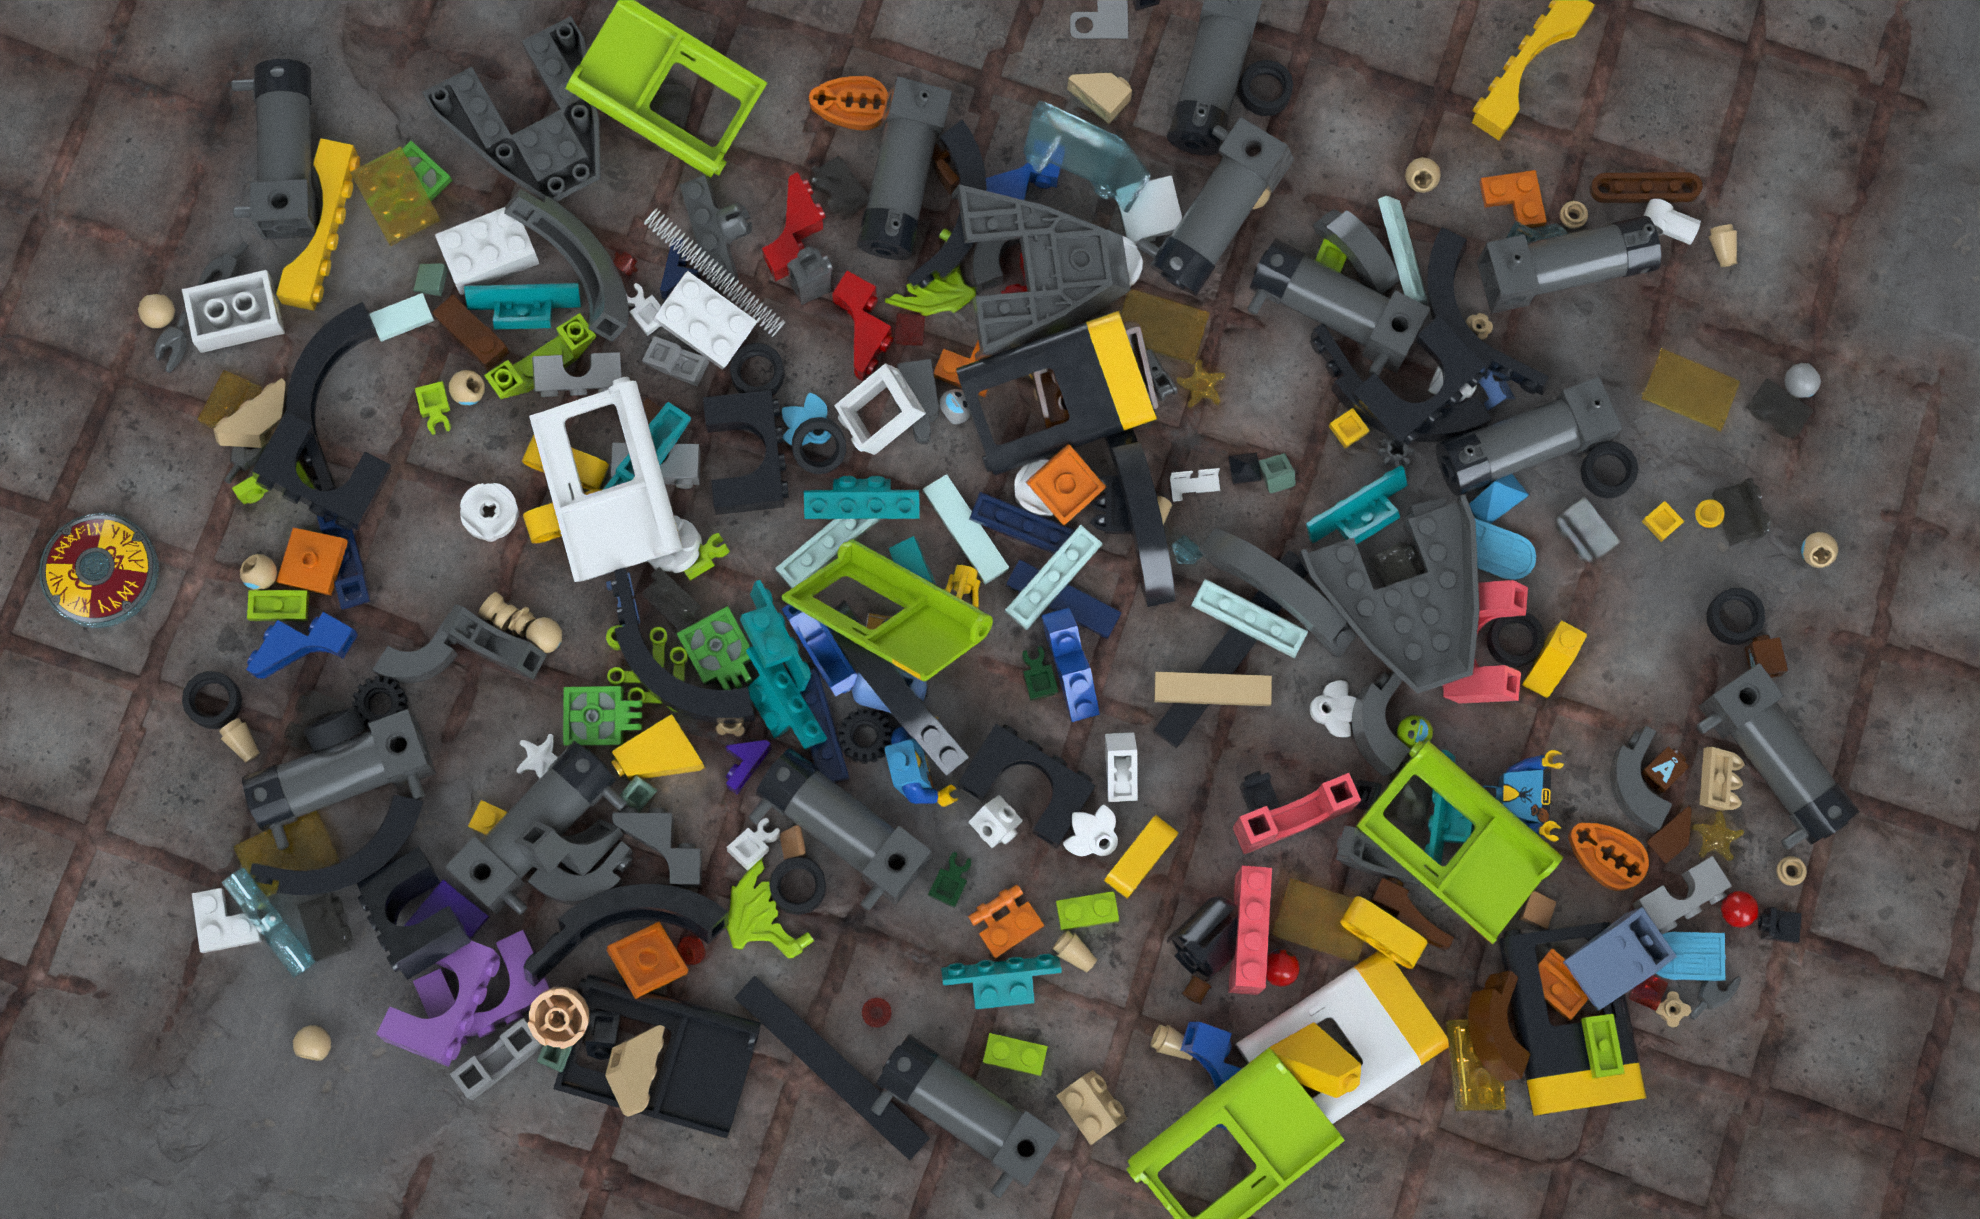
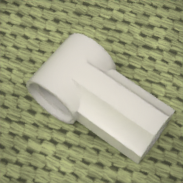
[1644,199,1701,245]

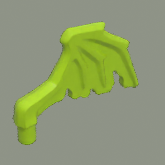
[885,228,977,317]
[726,857,814,958]

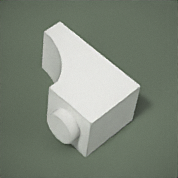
[1105,733,1138,802]

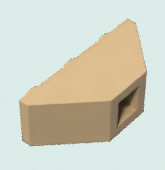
[214,378,288,448]
[605,1025,665,1117]

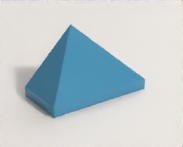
[1469,474,1529,524]

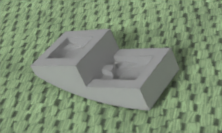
[642,336,709,387]

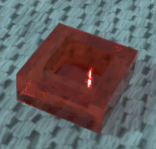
[895,313,925,346]
[1628,976,1668,1011]

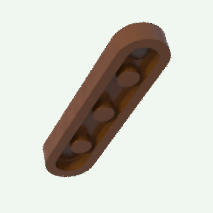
[1590,172,1703,203]

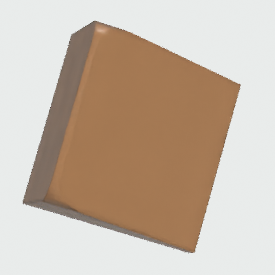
[780,825,807,860]
[1519,891,1556,930]

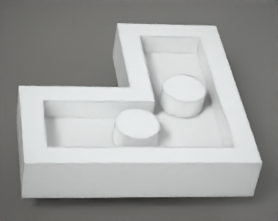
[192,888,262,953]

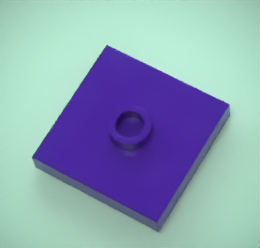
[404,880,489,940]

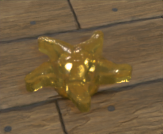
[1176,359,1226,408]
[1692,811,1744,861]

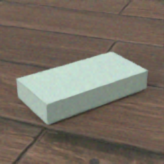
[370,293,434,342]

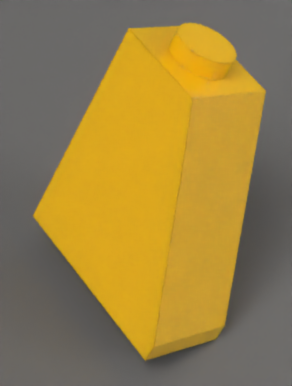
[1522,620,1587,698]
[611,714,705,781]
[1270,1022,1361,1098]

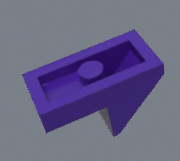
[725,740,772,795]

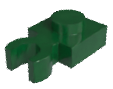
[1022,646,1058,701]
[928,852,971,909]

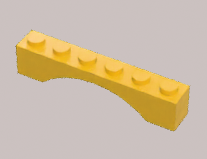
[1472,0,1595,141]
[276,138,360,311]

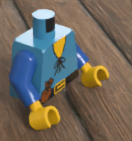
[885,716,958,807]
[1483,750,1564,842]

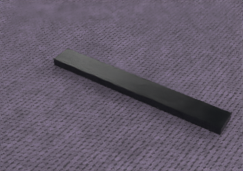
[1153,550,1308,749]
[734,976,930,1161]

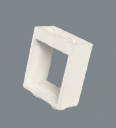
[834,363,926,455]

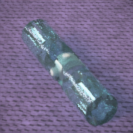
[222,867,316,978]

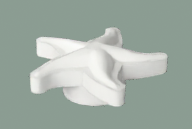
[517,734,558,779]

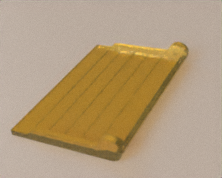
[1121,289,1210,365]
[1641,348,1740,432]

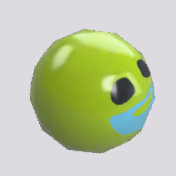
[1397,715,1433,751]

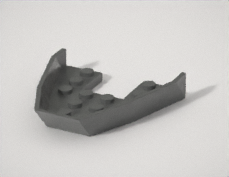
[952,184,1131,360]
[1298,495,1479,694]

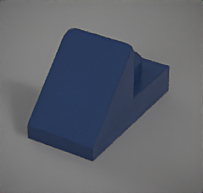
[660,238,701,300]

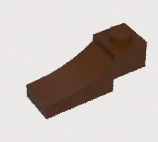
[432,295,509,371]
[1370,877,1454,951]

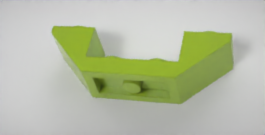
[484,313,596,399]

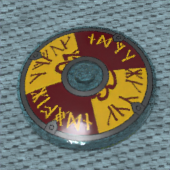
[39,513,159,628]

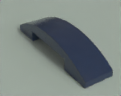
[317,514,371,610]

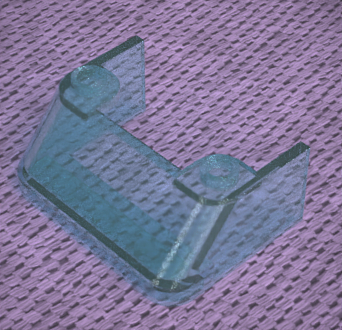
[1023,101,1151,213]

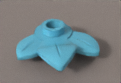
[782,393,832,446]

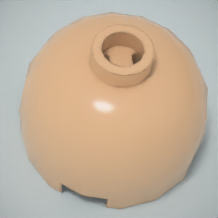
[528,987,590,1049]

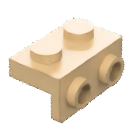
[1056,1070,1127,1145]

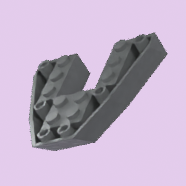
[422,16,601,202]

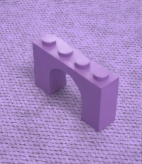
[413,930,551,1047]
[377,941,500,1067]

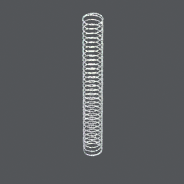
[644,208,785,337]

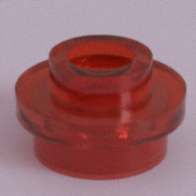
[613,251,639,276]
[677,935,705,965]
[862,998,891,1028]

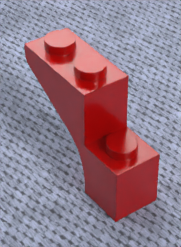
[762,172,826,281]
[832,271,893,381]

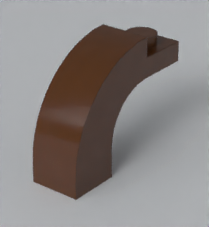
[1468,971,1530,1082]

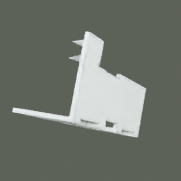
[1170,468,1220,502]

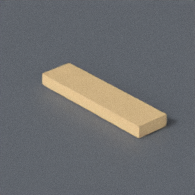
[1154,672,1272,706]

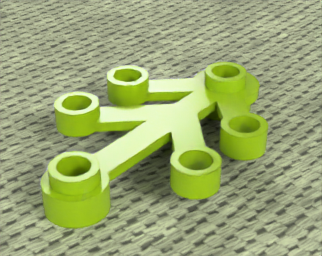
[606,625,688,712]

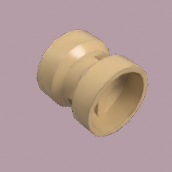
[478,592,519,632]

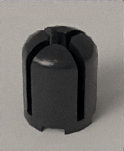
[1167,896,1238,982]

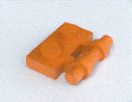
[968,884,1045,959]

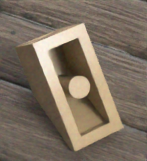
[1067,73,1132,124]

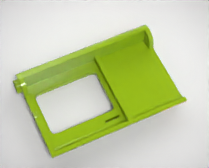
[565,0,767,178]
[782,539,993,681]
[1356,740,1563,944]
[1126,1047,1345,1219]

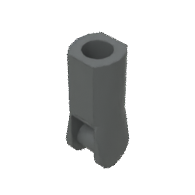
[1146,349,1178,402]

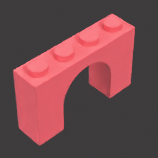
[1443,580,1528,704]
[1233,773,1361,854]
[1228,866,1272,995]

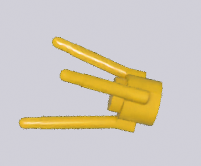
[945,565,981,609]

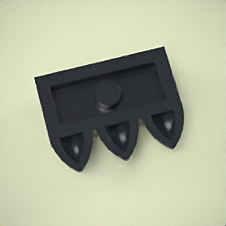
[1090,476,1132,534]

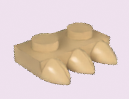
[1700,747,1744,810]

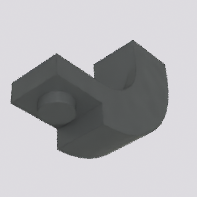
[1313,209,1400,294]
[441,604,547,680]
[1352,671,1410,776]
[1610,726,1672,834]
[1336,826,1420,886]
[528,841,634,905]

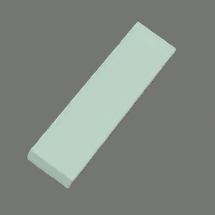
[1378,196,1428,305]
[923,474,1009,585]
[775,519,881,588]
[1005,525,1102,630]
[1191,579,1308,658]

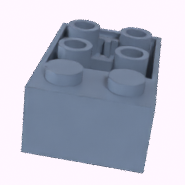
[1563,907,1677,1011]

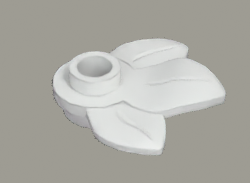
[1310,680,1356,737]
[1063,805,1118,856]

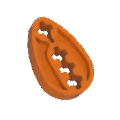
[809,76,888,131]
[1568,823,1649,891]

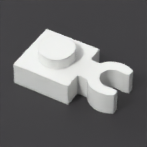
[626,283,661,336]
[727,818,780,871]

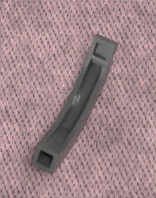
[504,189,629,342]
[1198,528,1356,658]

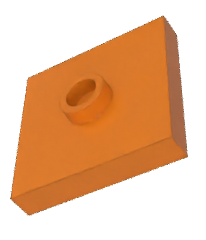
[1025,444,1106,525]
[276,527,348,596]
[606,921,689,999]

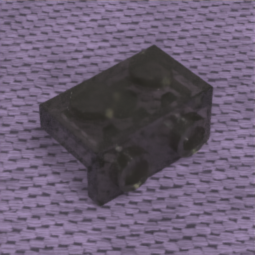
[1555,497,1621,563]
[1383,762,1433,829]

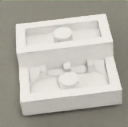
[1116,176,1182,245]

